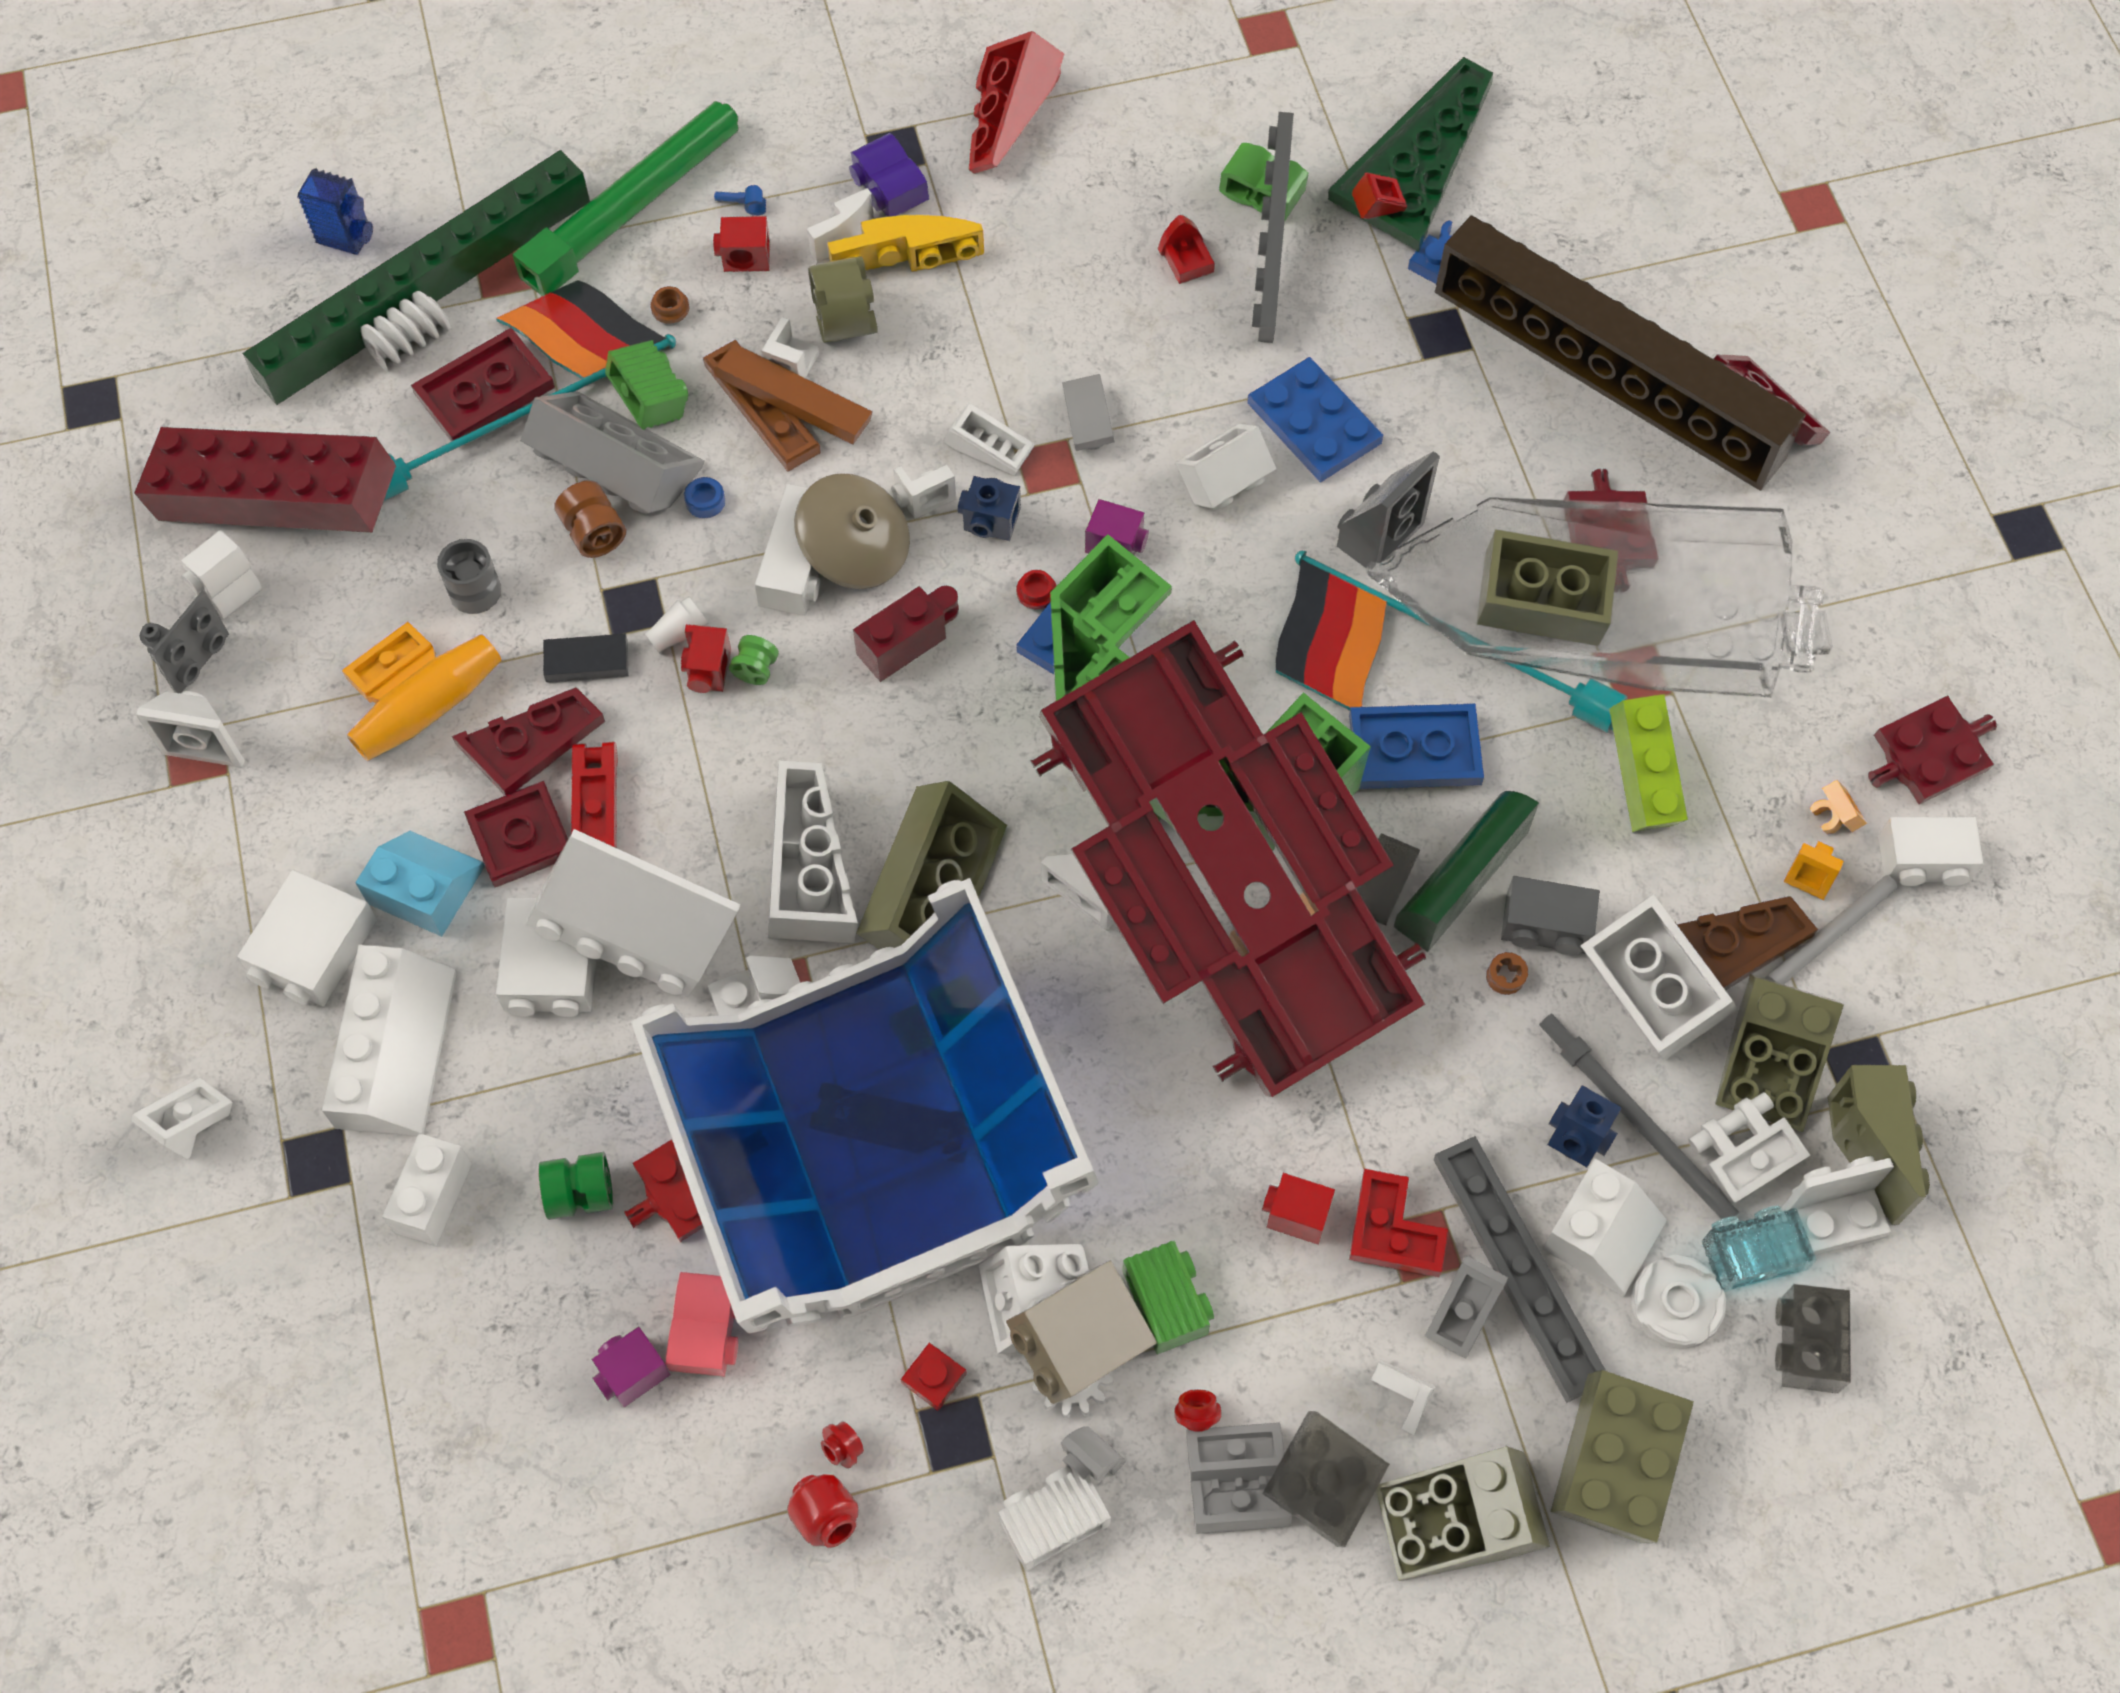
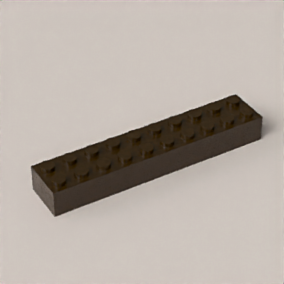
[1434,215,1806,491]

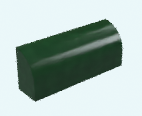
[1393,791,1539,952]

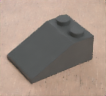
[1337,451,1440,574]

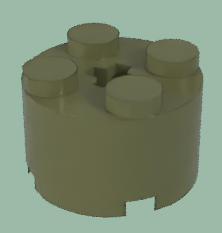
[808,256,878,343]

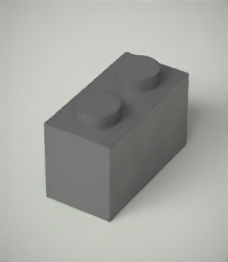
[1501,876,1600,956]

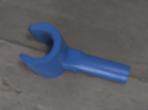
[714,185,766,216]

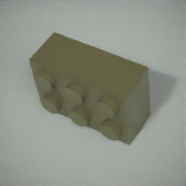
[1476,529,1618,646]
[1550,1370,1694,1543]

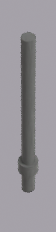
[1539,1013,1740,1224]

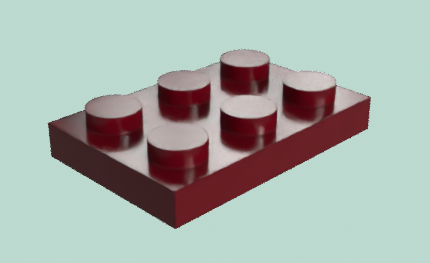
[411,328,555,442]

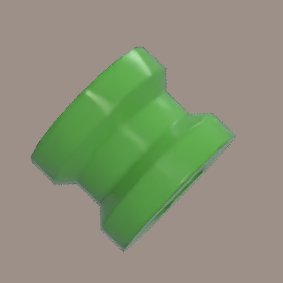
[729,635,779,685]

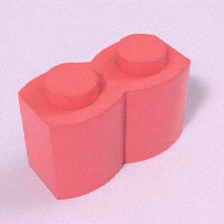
[666,1272,738,1377]

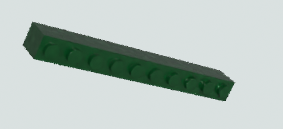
[242,149,590,405]

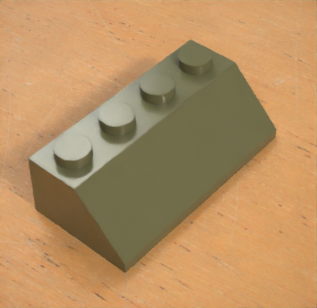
[856,781,1007,973]

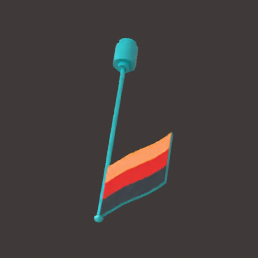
[383,280,676,502]
[1276,550,1628,733]

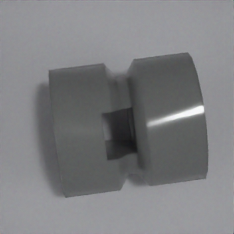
[437,539,501,614]

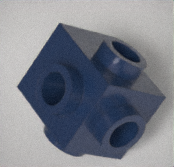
[958,476,1021,541]
[1547,1085,1622,1168]

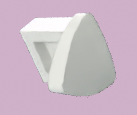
[1371,1360,1435,1435]

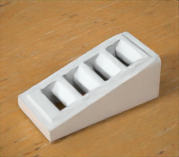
[944,402,1035,476]

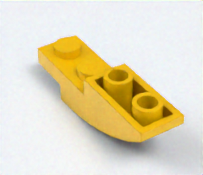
[827,215,984,272]

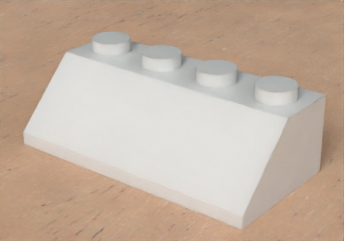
[322,945,457,1136]

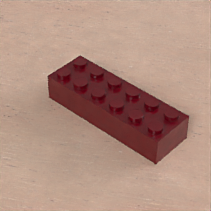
[134,427,396,533]

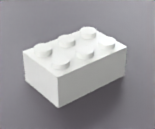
[1581,895,1738,1061]

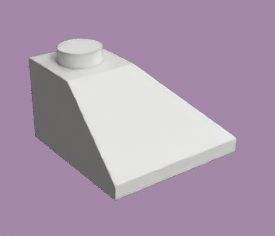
[136,691,245,768]

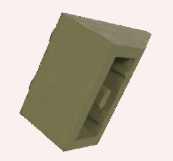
[1715,974,1844,1132]
[1827,1065,1930,1225]
[1375,1446,1550,1581]

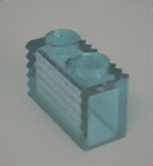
[1702,1205,1817,1292]

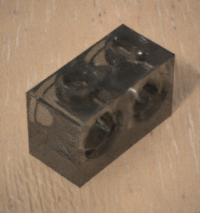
[1775,1284,1851,1394]

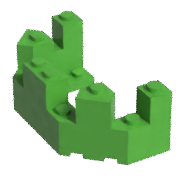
[1050,534,1371,850]

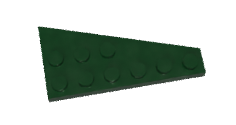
[1328,56,1493,252]

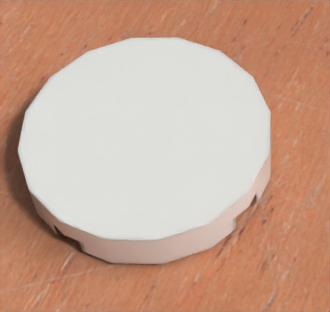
[1631,1255,1726,1349]

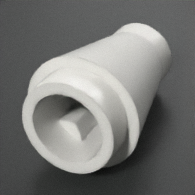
[645,597,708,653]

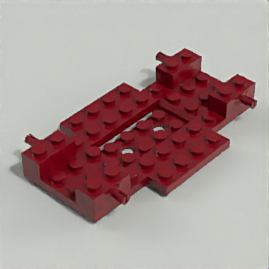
[1030,620,1426,1097]

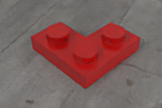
[1349,1168,1448,1278]

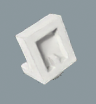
[891,465,956,519]

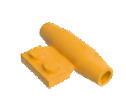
[342,622,502,761]

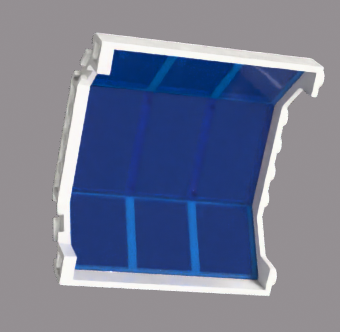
[631,878,1099,1333]

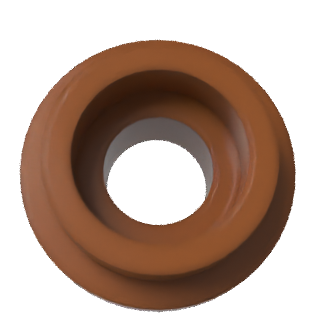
[650,286,690,324]

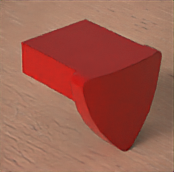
[1158,215,1215,284]

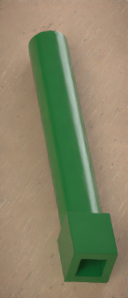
[512,101,739,296]

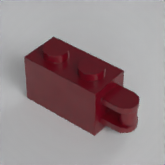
[853,585,959,682]

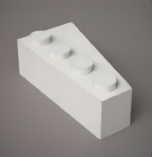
[768,760,858,943]

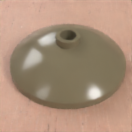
[794,473,910,589]

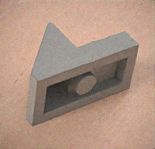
[1425,1255,1508,1359]

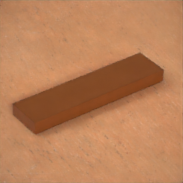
[703,339,821,472]
[714,343,873,445]

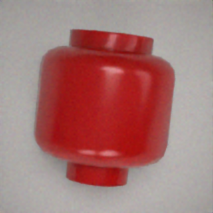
[787,1474,859,1548]

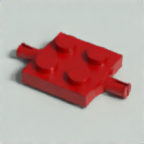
[624,1116,767,1242]

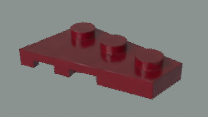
[452,687,605,796]

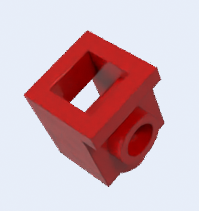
[681,624,731,693]

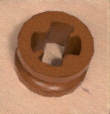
[1486,952,1528,995]

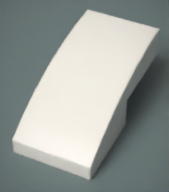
[807,188,873,263]

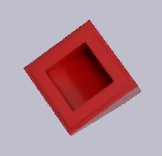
[1352,173,1407,219]

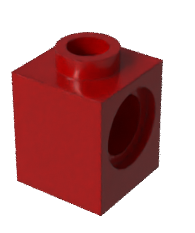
[713,216,770,272]

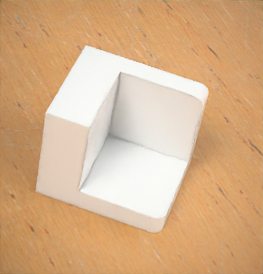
[762,317,819,378]

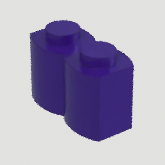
[849,133,929,217]

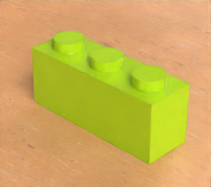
[1609,694,1688,832]

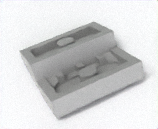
[1186,1422,1292,1534]

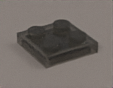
[1262,1411,1390,1547]

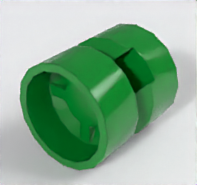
[539,1151,613,1220]

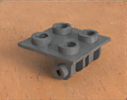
[139,590,229,694]

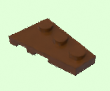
[1675,896,1818,990]

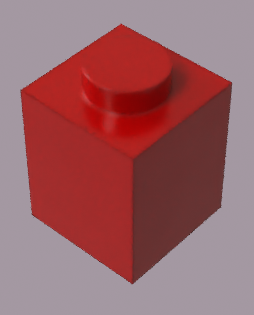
[1262,1173,1336,1245]

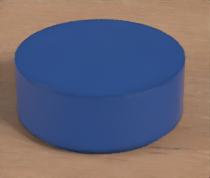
[684,477,725,518]

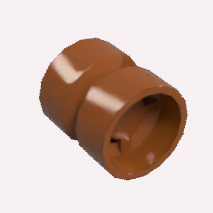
[554,481,626,558]

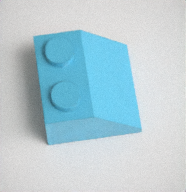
[355,830,485,937]

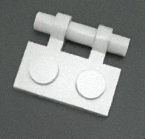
[1688,1092,1811,1204]

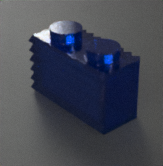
[297,168,373,255]

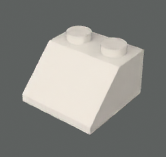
[1542,1158,1667,1296]

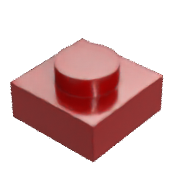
[901,1342,967,1411]

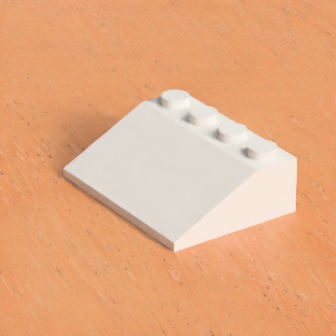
[526,829,741,997]

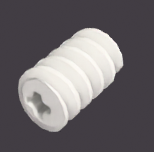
[360,291,452,371]

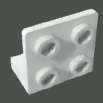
[1781,1156,1894,1258]
[979,1244,1089,1354]

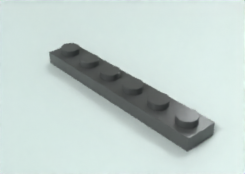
[1252,112,1294,343]
[1433,1136,1606,1403]

